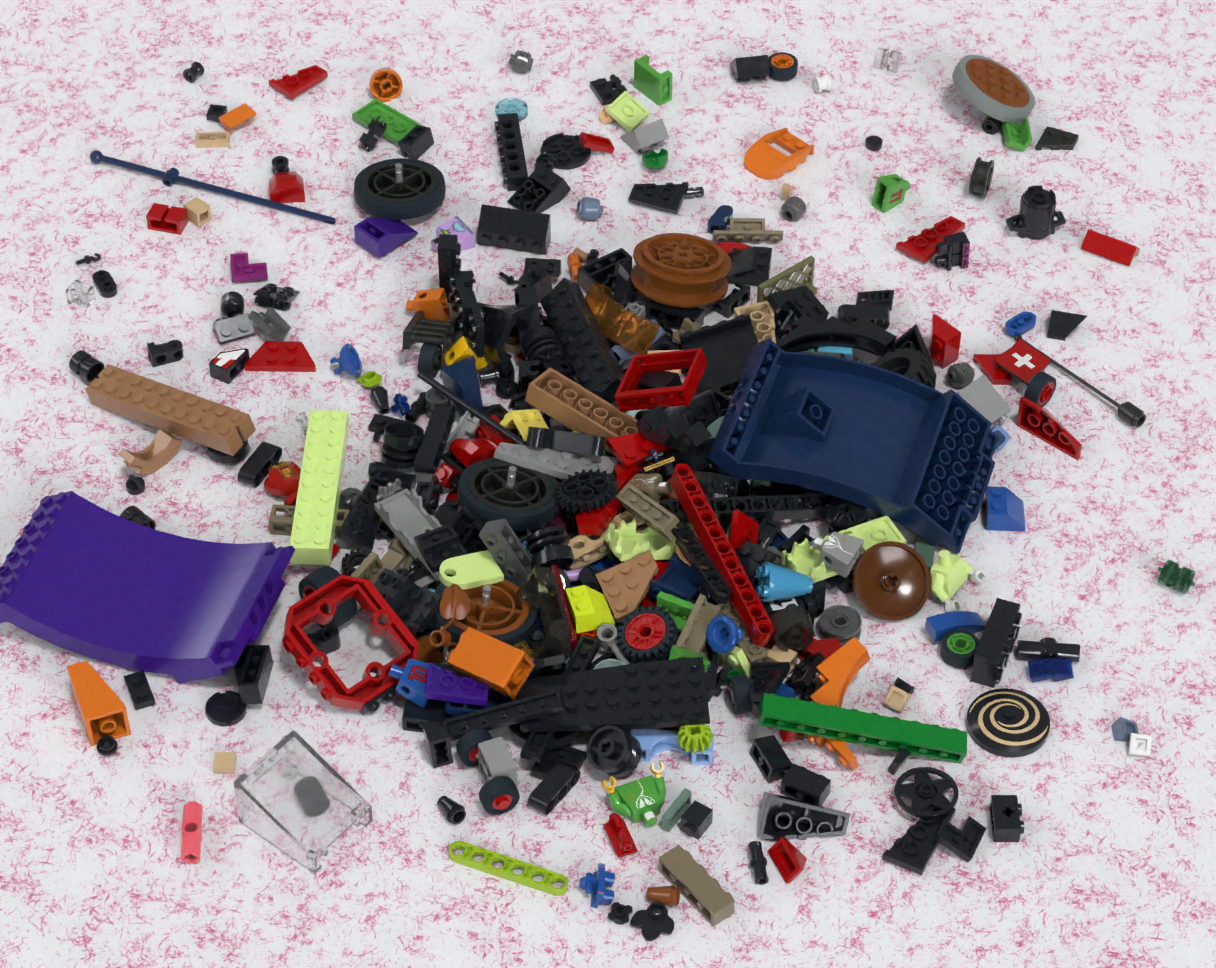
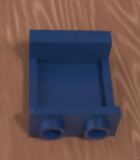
[648,554,704,602]

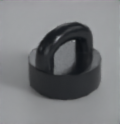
[126,475,145,495]

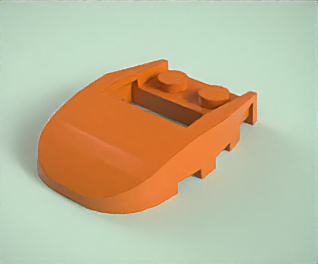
[743,128,814,180]

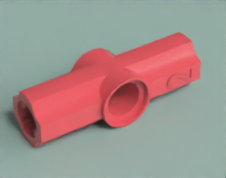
[181,801,203,864]

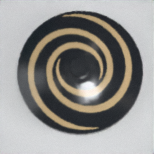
[966,688,1050,758]

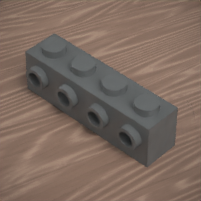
[479,519,537,592]

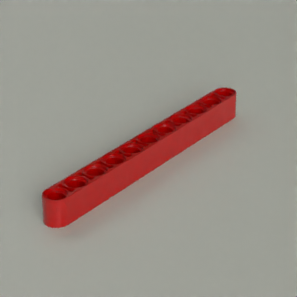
[670,463,774,646]

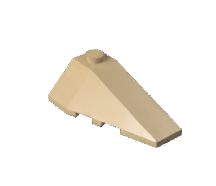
[733,301,776,344]

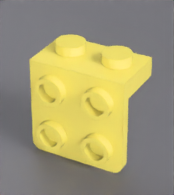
[499,409,549,442]

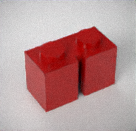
[146,203,188,235]

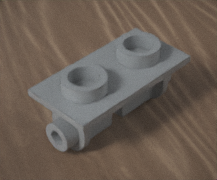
[447,411,480,446]

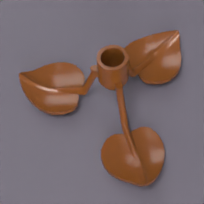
[417,584,471,664]

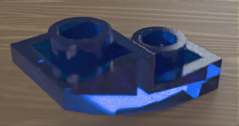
[1028,658,1074,683]

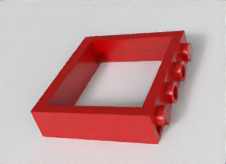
[614,348,708,412]

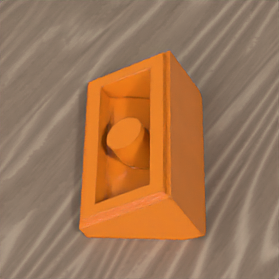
[218,103,257,132]

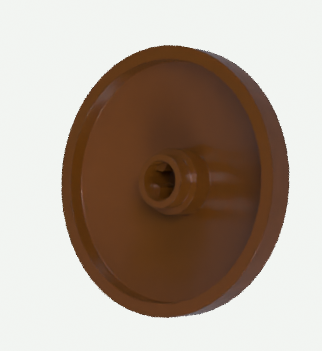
[852,541,931,621]

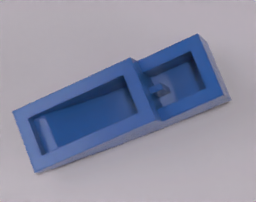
[925,611,986,642]

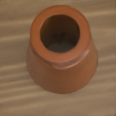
[646,885,680,907]

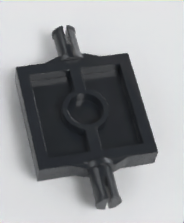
[736,535,777,589]

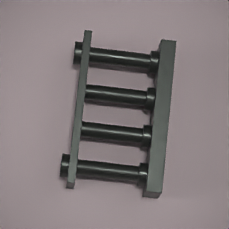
[402,311,462,353]

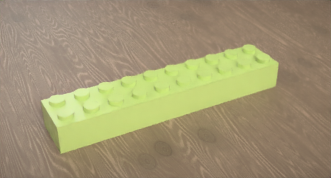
[289,410,349,565]

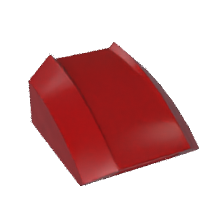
[269,171,305,203]
[449,438,498,467]

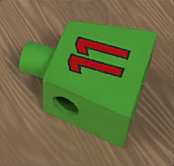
[871,174,910,213]

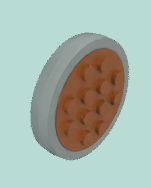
[952,55,1035,123]

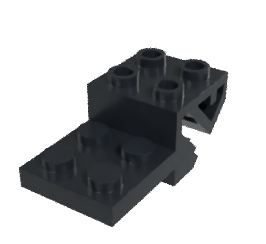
[374,568,442,633]

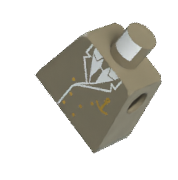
[623,474,671,502]

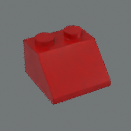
[930,314,961,369]

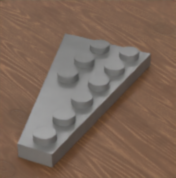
[494,442,619,479]

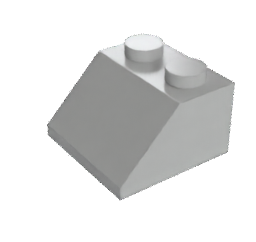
[620,119,669,152]

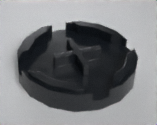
[205,691,247,727]

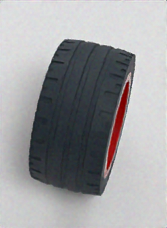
[298,566,357,628]

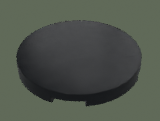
[540,133,591,170]

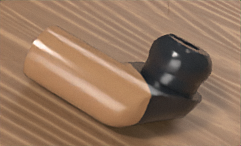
[573,247,599,262]

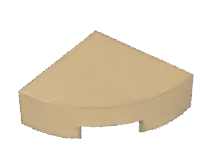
[781,183,793,201]

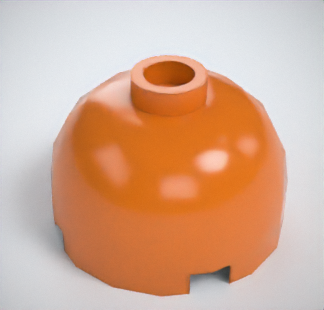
[369,68,403,102]

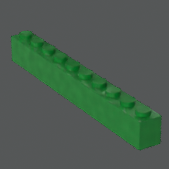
[757,693,967,764]

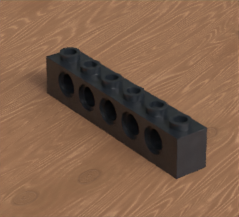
[495,113,528,191]

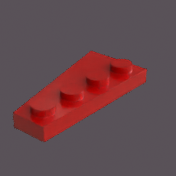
[896,216,965,264]

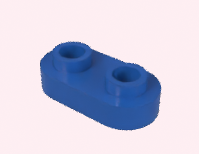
[1005,311,1036,337]

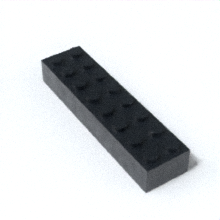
[540,277,625,404]

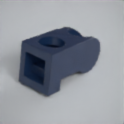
[708,205,733,234]

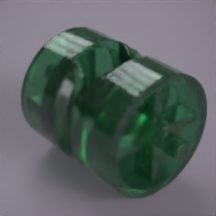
[1158,559,1196,594]

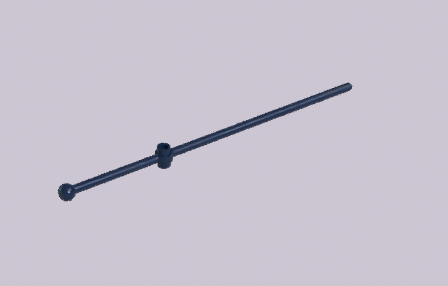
[90,150,336,224]

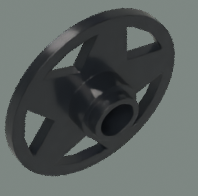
[894,767,958,819]

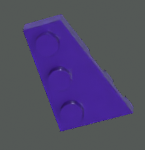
[424,662,489,706]

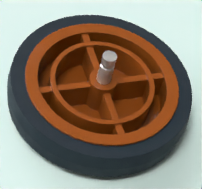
[431,573,537,648]

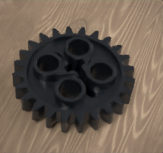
[554,469,618,513]

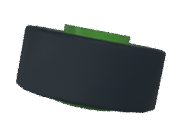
[940,630,979,668]

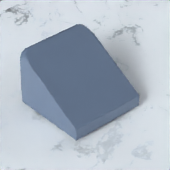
[1111,717,1139,741]

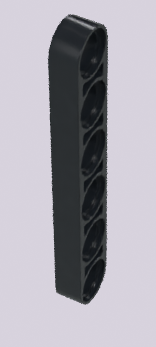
[671,517,731,604]

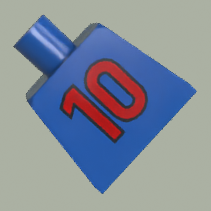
[388,659,441,708]

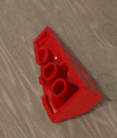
[1016,396,1082,461]

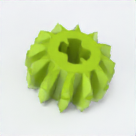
[677,724,713,755]

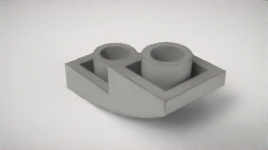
[622,299,647,320]

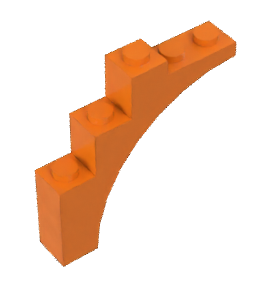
[804,637,870,771]

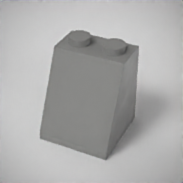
[957,375,1012,429]

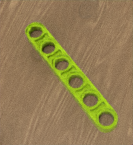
[449,841,568,896]

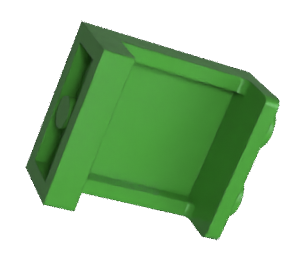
[634,55,672,106]

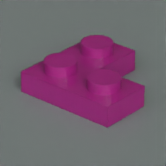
[230,253,268,283]

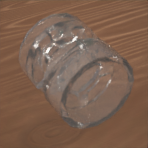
[873,47,902,73]

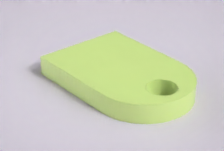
[439,550,504,589]

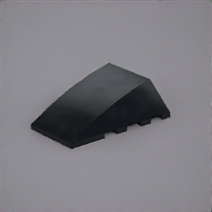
[470,304,536,372]

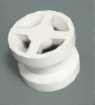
[813,74,831,93]

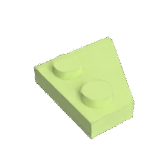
[718,646,752,683]

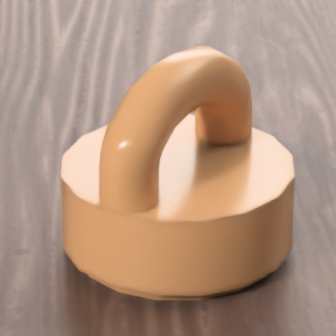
[599,105,615,124]

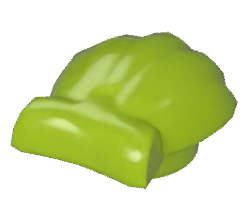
[356,371,382,388]

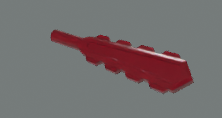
[550,565,578,650]

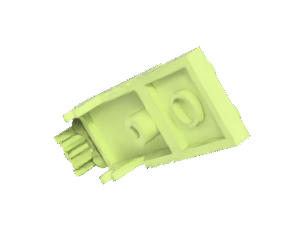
[780,516,906,583]
[605,520,694,562]

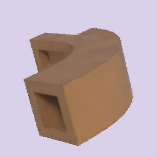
[119,429,183,475]

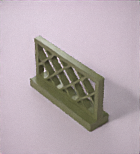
[757,256,817,313]

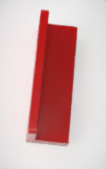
[1081,229,1140,266]

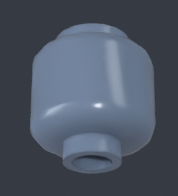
[577,197,603,221]

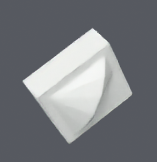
[1128,733,1152,757]

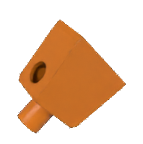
[406,288,451,321]

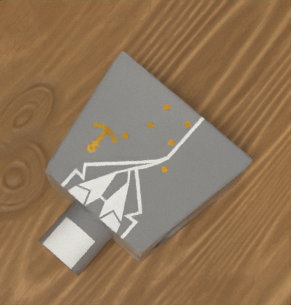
[813,532,864,578]

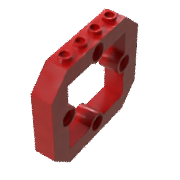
[282,574,419,711]

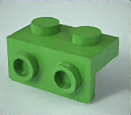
[1002,118,1032,152]
[657,591,695,632]

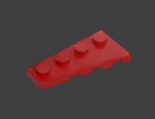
[606,432,673,470]

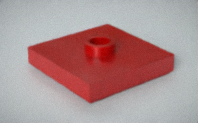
[730,510,759,552]

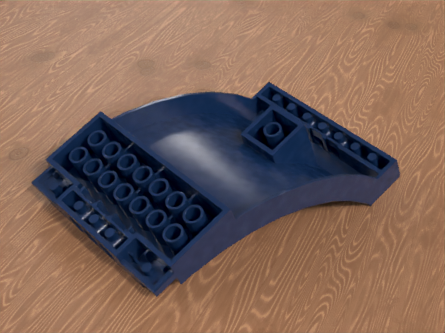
[707,338,999,554]

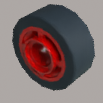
[1024,372,1057,407]

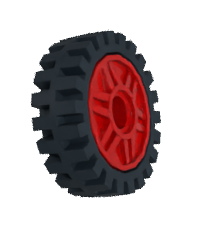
[617,606,679,663]

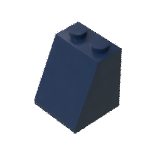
[441,356,484,416]

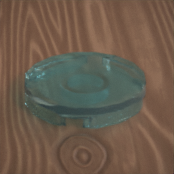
[495,98,528,122]

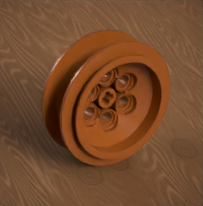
[630,233,732,308]

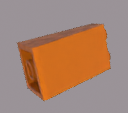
[447,627,535,700]
[66,660,131,746]

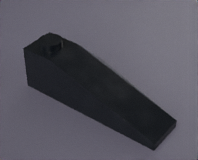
[757,791,850,841]

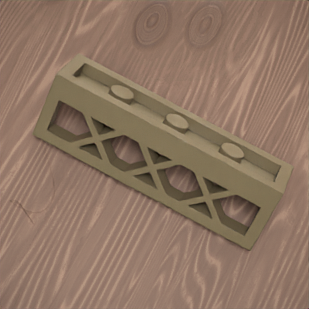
[616,482,679,544]
[269,504,350,540]
[668,594,722,660]

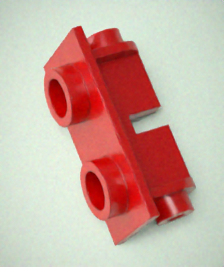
[603,813,638,858]

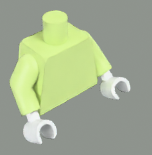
[930,550,985,612]

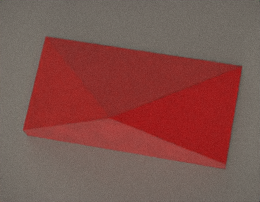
[768,837,807,884]

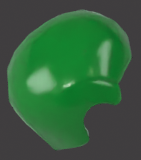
[642,149,668,170]

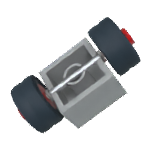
[456,729,520,815]

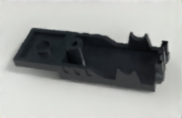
[449,268,485,358]

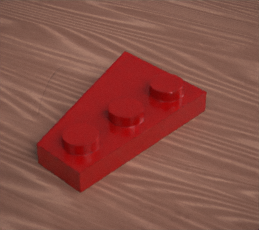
[269,65,328,99]

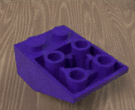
[354,217,418,258]

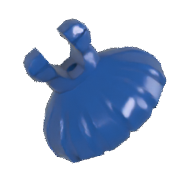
[330,343,362,377]
[706,615,744,654]

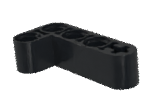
[526,427,606,456]

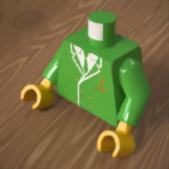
[601,761,666,826]

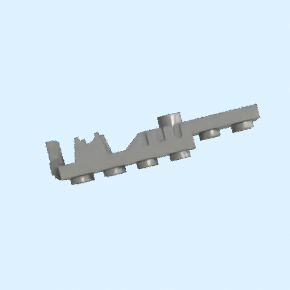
[374,478,452,582]

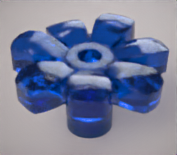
[391,393,410,416]

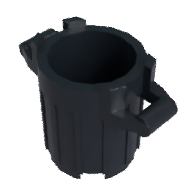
[1005,185,1066,239]

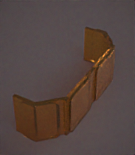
[585,282,660,354]

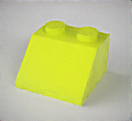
[565,585,615,634]

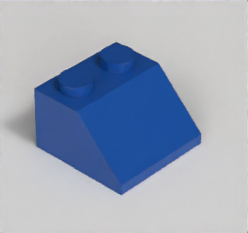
[984,486,1025,532]

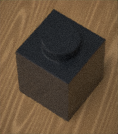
[680,800,713,840]

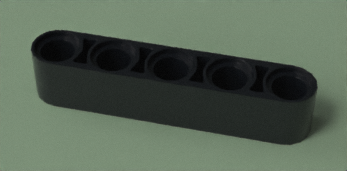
[414,404,456,474]

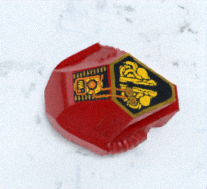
[264,461,301,499]

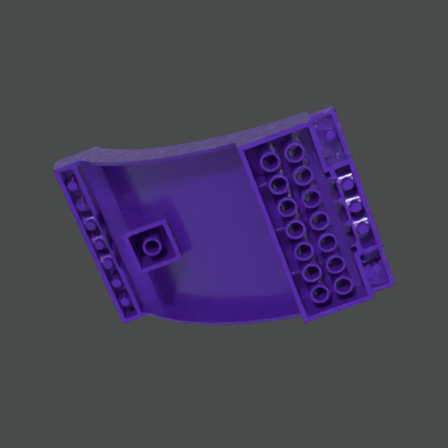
[0,491,295,684]

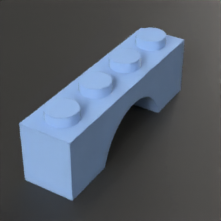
[630,729,714,765]

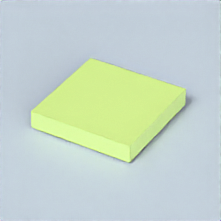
[605,91,650,132]

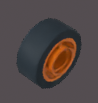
[768,52,798,81]

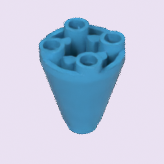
[755,562,813,602]

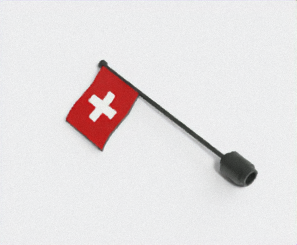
[995,334,1146,427]

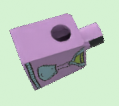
[431,216,476,251]

